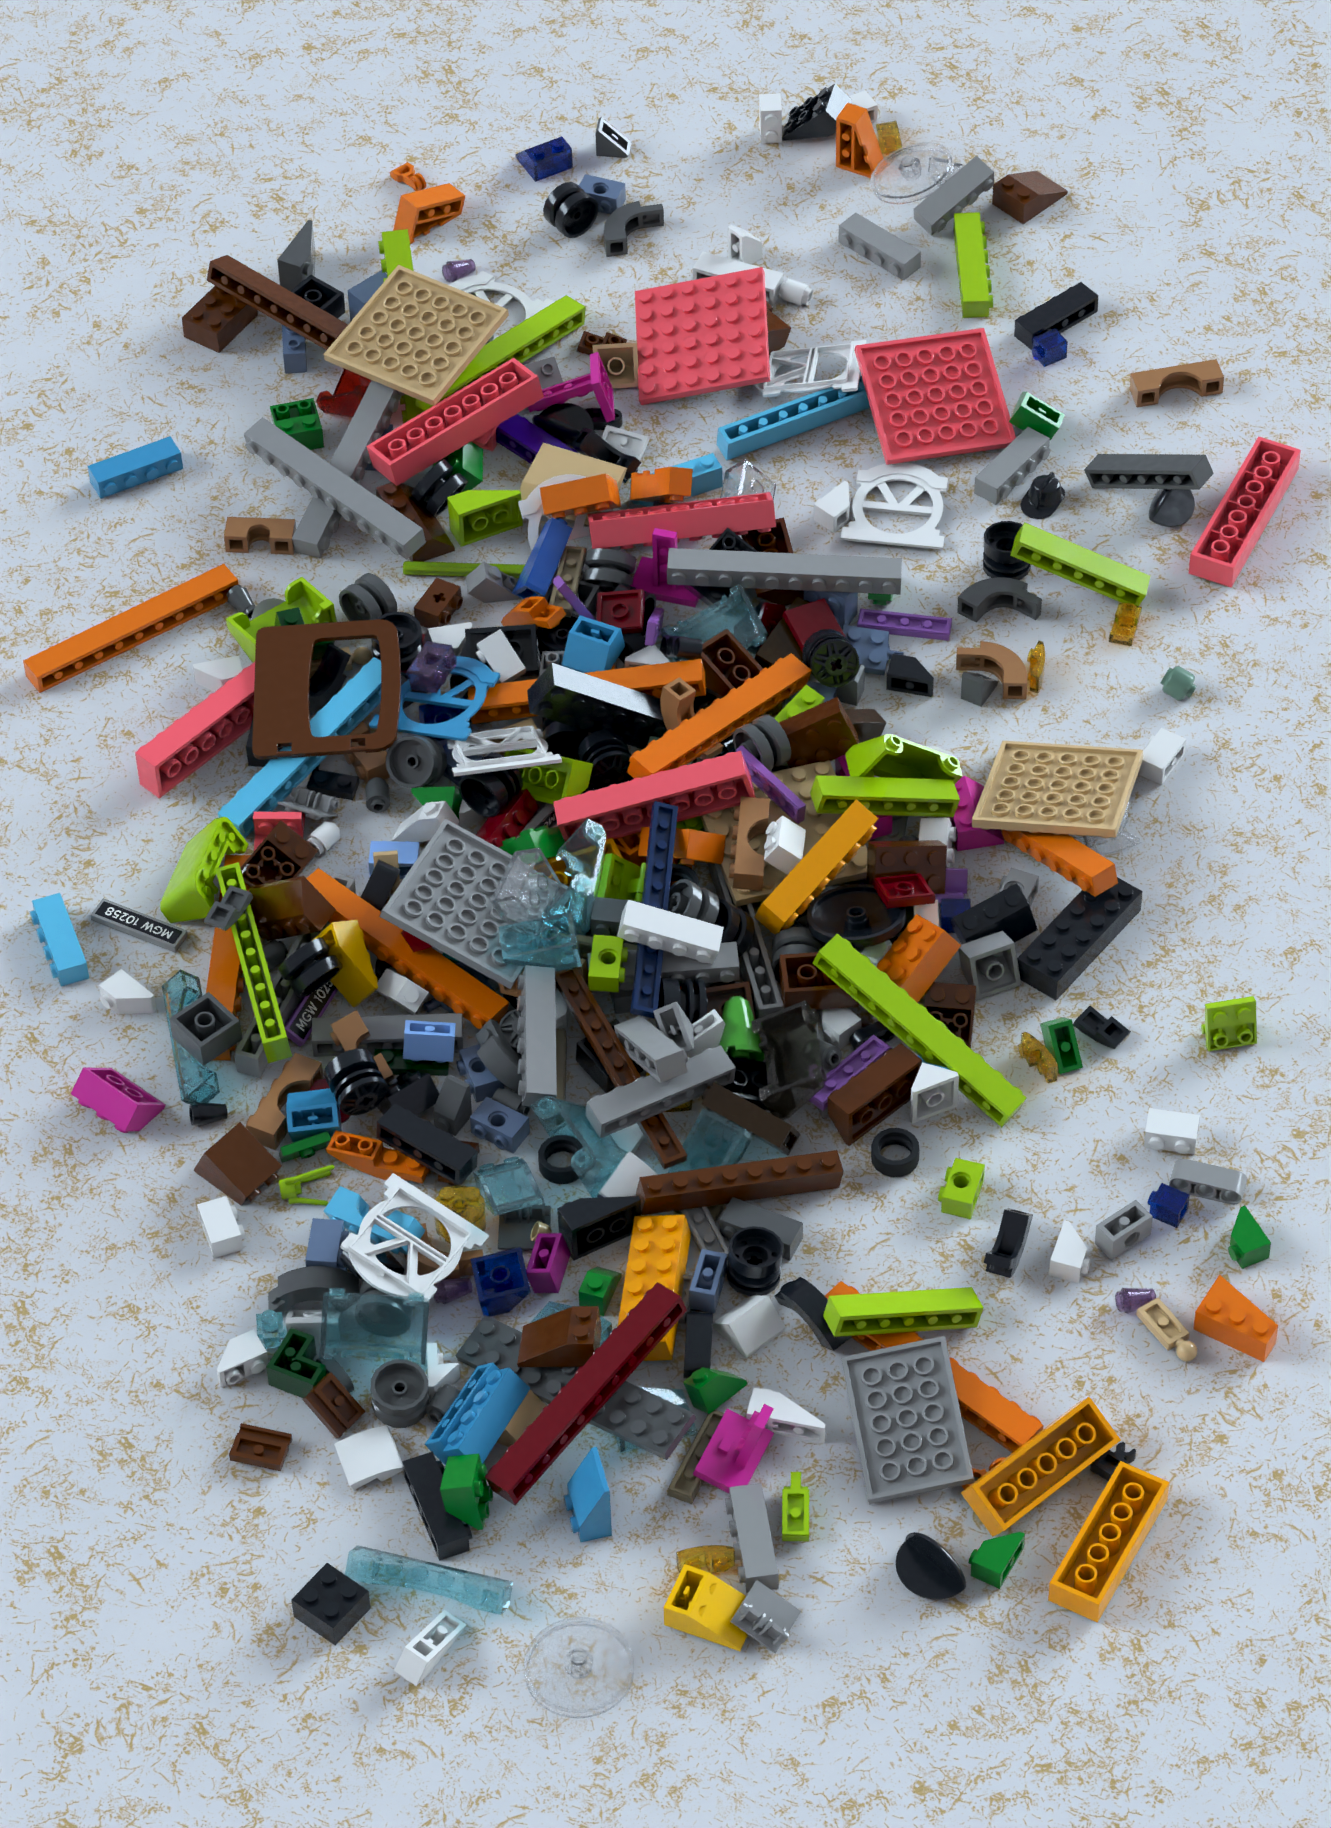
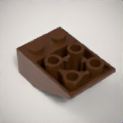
[241,820,318,887]
[924,982,976,1049]

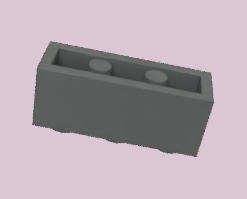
[720,1197,803,1261]

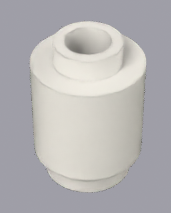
[779,279,813,306]
[307,821,340,856]

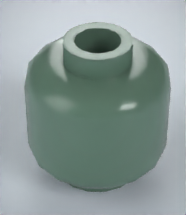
[1160,666,1197,701]

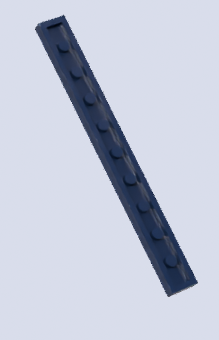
[630,801,678,1019]

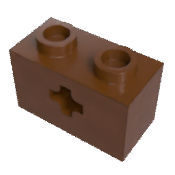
[414,577,463,628]

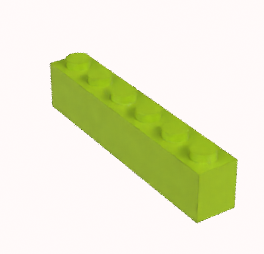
[953,212,993,318]
[1011,522,1151,609]
[810,775,960,817]
[823,1287,984,1337]

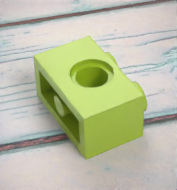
[588,935,628,992]
[938,1158,985,1219]

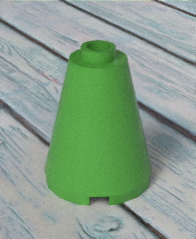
[719,996,765,1061]

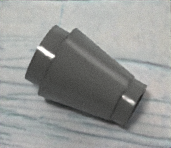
[226,585,255,619]

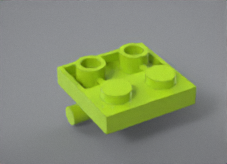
[597,853,646,902]
[1201,996,1257,1052]

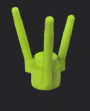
[279,1165,335,1206]

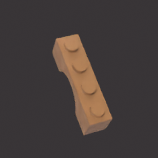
[1130,359,1224,407]
[729,796,770,891]
[246,1053,324,1150]

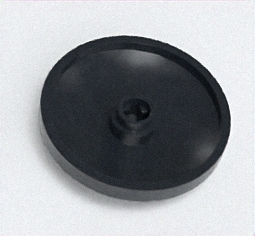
[807,884,906,948]

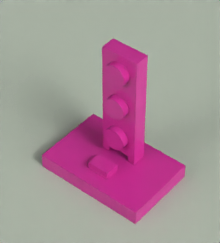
[528,352,615,422]
[633,528,699,608]
[692,1404,774,1493]

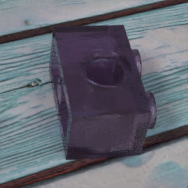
[407,641,457,693]

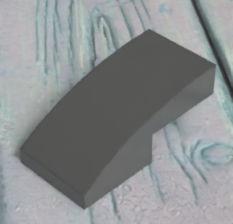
[204,885,253,931]

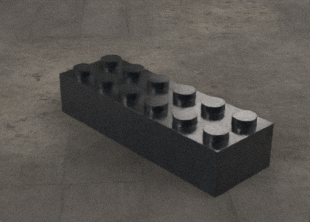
[527,663,667,749]
[1017,877,1143,1000]

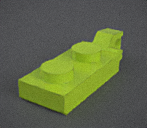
[782,1472,809,1541]

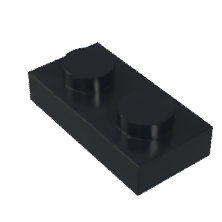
[306,769,359,800]

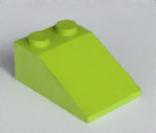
[447,490,523,547]

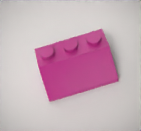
[946,776,1004,852]
[71,1067,166,1133]

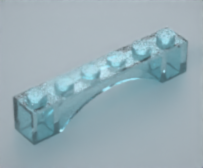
[162,969,220,1105]
[345,1545,513,1615]

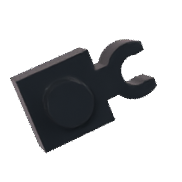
[1090,1442,1136,1481]

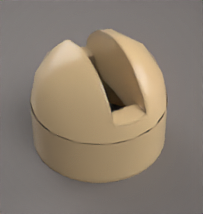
[530,1221,552,1242]

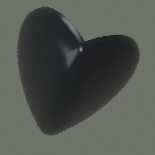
[532,403,594,445]
[1149,489,1195,527]
[896,1532,966,1600]

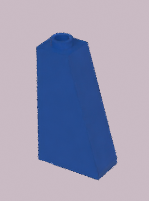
[512,518,573,599]

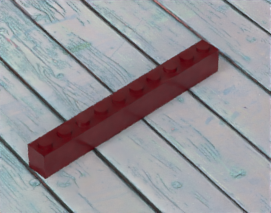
[401,788,539,952]
[485,1282,687,1505]

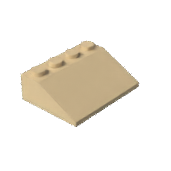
[519,443,627,527]

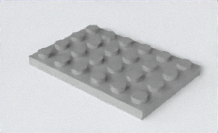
[841,1336,975,1504]

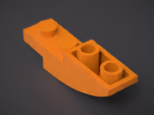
[501,596,566,629]
[326,1130,430,1184]

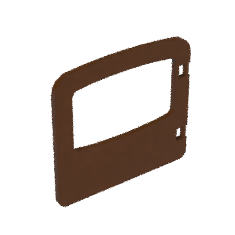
[252,619,401,760]

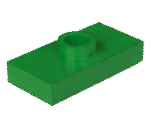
[279,1131,331,1163]

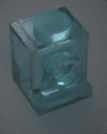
[256,1310,285,1349]

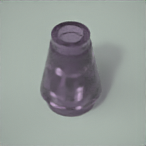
[442,259,476,282]
[433,1278,472,1304]
[1115,1288,1156,1314]

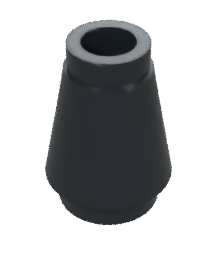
[189,1102,228,1127]

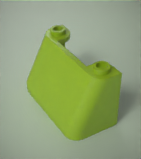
[226,577,337,663]
[846,734,962,784]
[160,817,248,923]

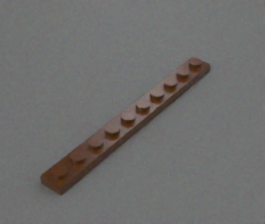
[555,964,688,1169]

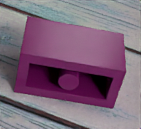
[525,1233,571,1293]

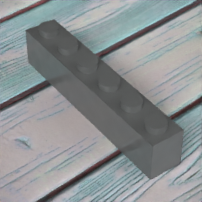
[1084,454,1214,490]

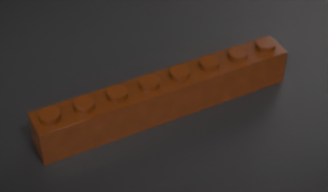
[207,255,348,350]
[636,1150,844,1215]

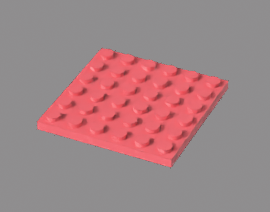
[635,267,770,405]
[854,328,1016,465]

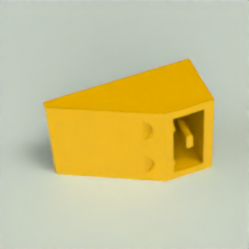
[313,920,378,1007]
[663,1564,748,1651]

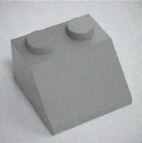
[958,931,1021,1001]

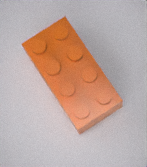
[876,914,961,1003]

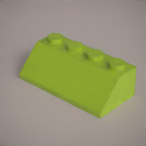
[504,748,593,804]

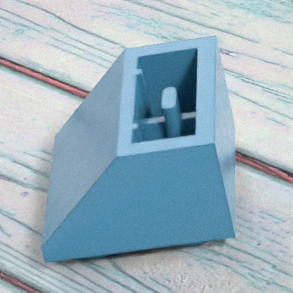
[562,615,625,673]
[286,1088,342,1142]

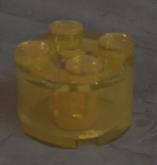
[434,1185,486,1244]

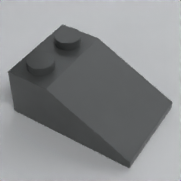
[277,220,316,291]

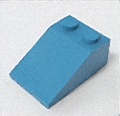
[563,1447,612,1543]

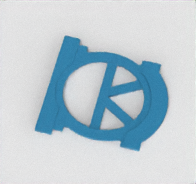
[369,656,500,741]

